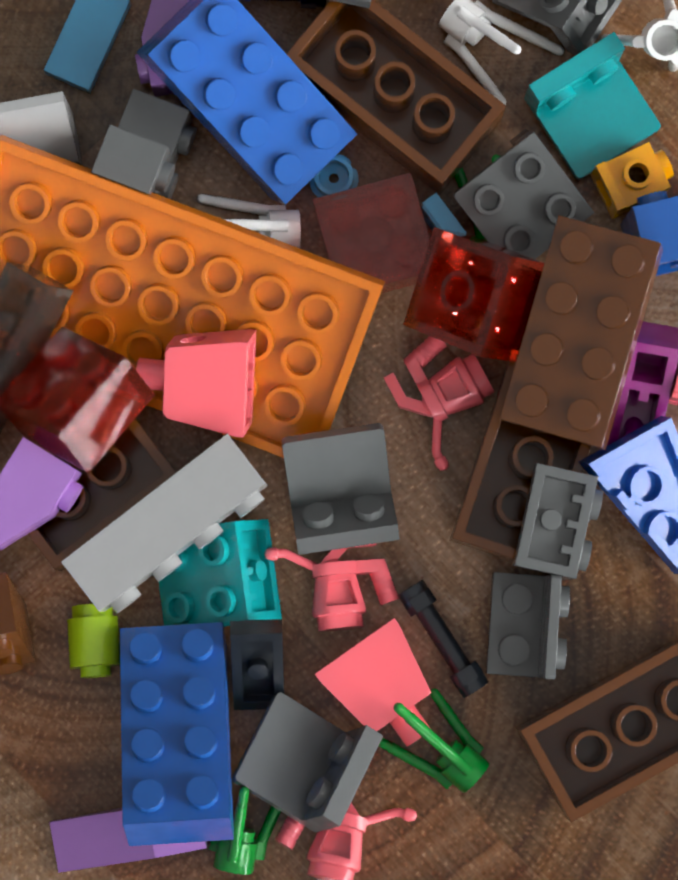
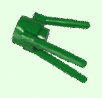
[379,688,490,793]
[209,786,281,875]

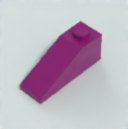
[607,321,678,446]

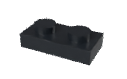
[230,619,284,710]

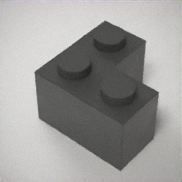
[91,89,197,199]

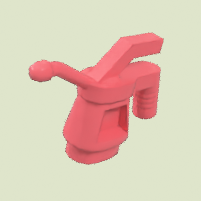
[384,332,495,471]
[264,543,399,632]
[274,802,417,880]

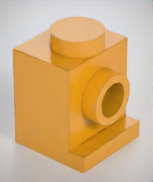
[591,142,674,219]

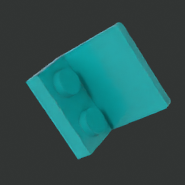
[524,32,661,180]
[158,519,282,627]

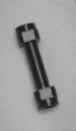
[397,579,489,698]

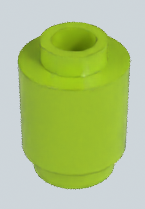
[67,604,120,678]

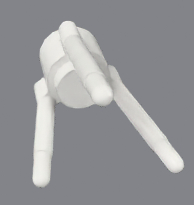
[438,0,564,105]
[601,0,678,72]
[197,194,301,248]

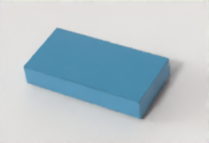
[44,0,131,94]

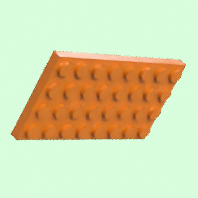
[0,135,385,458]

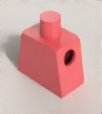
[136,329,257,437]
[315,618,431,747]

